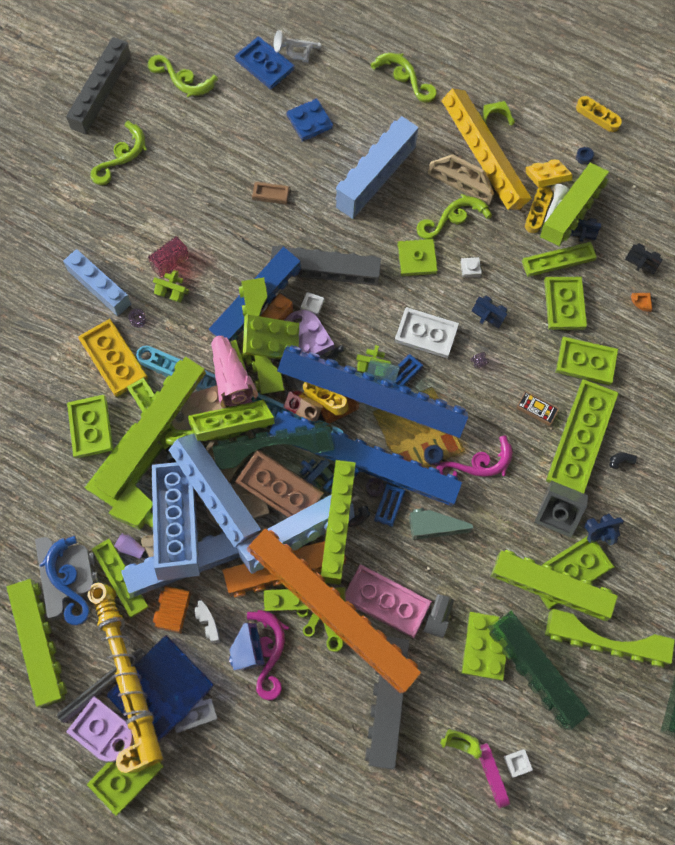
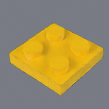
[526,160,572,188]

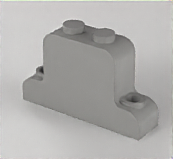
[35,537,99,621]

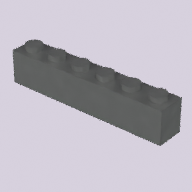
[66,37,131,135]
[270,245,381,286]
[365,636,409,770]

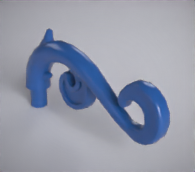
[40,535,90,626]

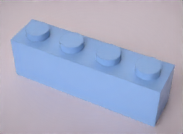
[63,249,131,316]

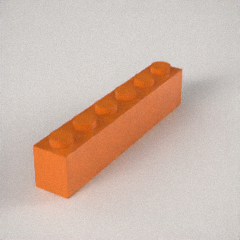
[223,541,346,598]

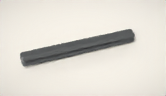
[57,648,147,723]

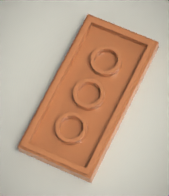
[235,449,323,517]

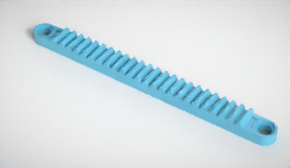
[136,346,343,434]

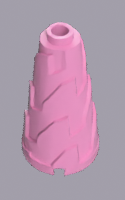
[211,336,258,408]

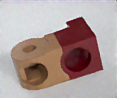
[284,391,323,421]

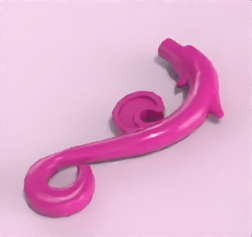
[436,435,513,477]
[247,610,289,700]

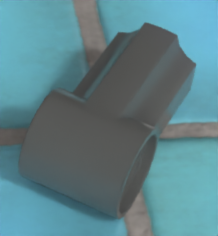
[423,594,454,639]

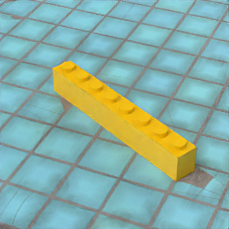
[441,88,532,210]

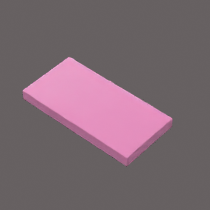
[346,564,432,639]

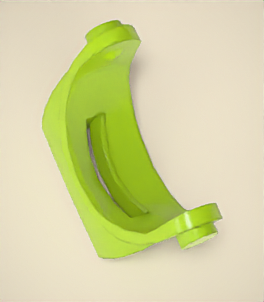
[483,101,515,125]
[440,729,482,759]

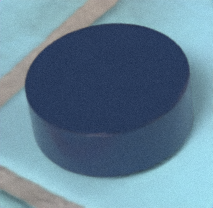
[575,147,594,165]
[424,445,444,465]

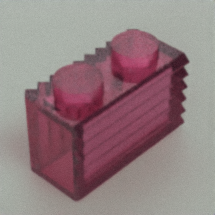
[148,236,189,278]

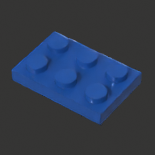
[235,36,295,90]

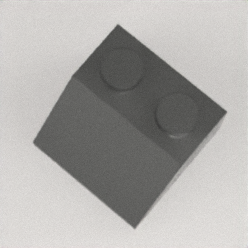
[534,480,588,538]

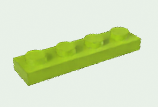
[522,242,597,277]
[92,539,149,618]
[264,587,346,611]

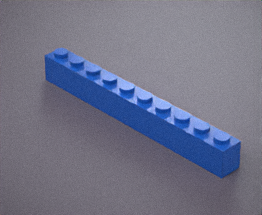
[277,345,468,438]
[269,411,462,507]

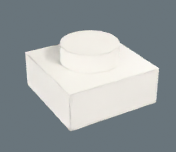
[461,257,481,278]
[300,292,324,317]
[504,749,533,778]

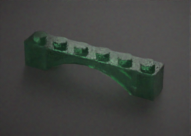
[212,422,336,470]

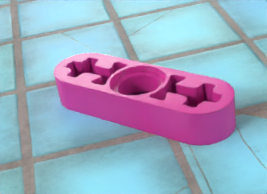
[479,743,510,809]

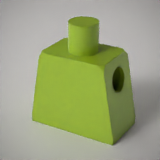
[109,483,153,530]

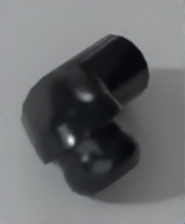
[609,452,637,469]
[348,506,370,528]

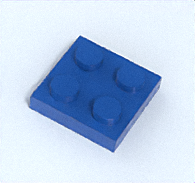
[287,99,333,142]

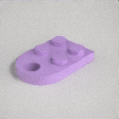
[284,310,335,356]
[67,697,134,762]

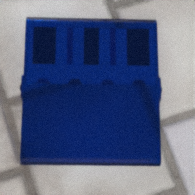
[107,635,214,743]

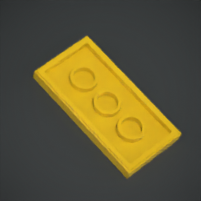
[78,319,149,397]

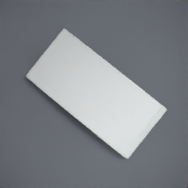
[195,600,220,644]

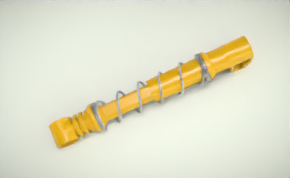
[88,583,163,773]

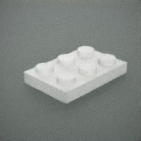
[394,307,459,359]

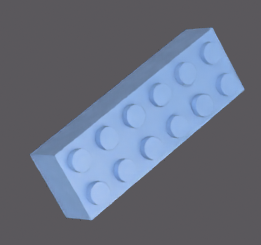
[336,116,419,219]
[152,462,200,581]

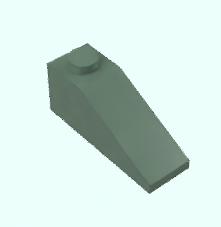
[409,508,473,540]

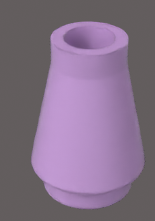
[114,533,145,559]

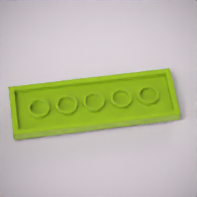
[545,379,619,494]

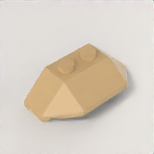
[428,154,494,205]

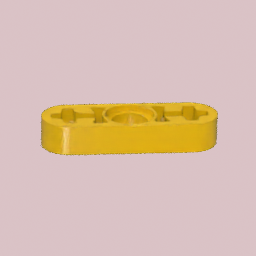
[576,96,622,132]
[525,186,553,233]
[303,382,348,415]

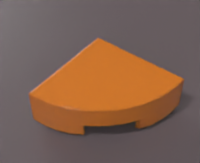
[631,293,652,312]

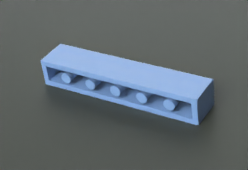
[169,433,261,547]
[237,495,355,574]
[121,531,240,598]

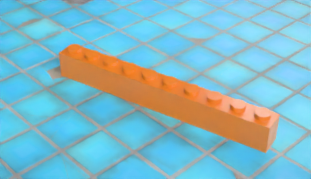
[247,528,421,693]

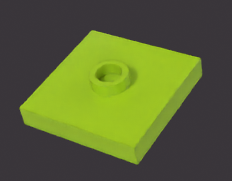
[397,239,437,276]

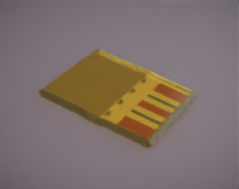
[372,387,465,468]

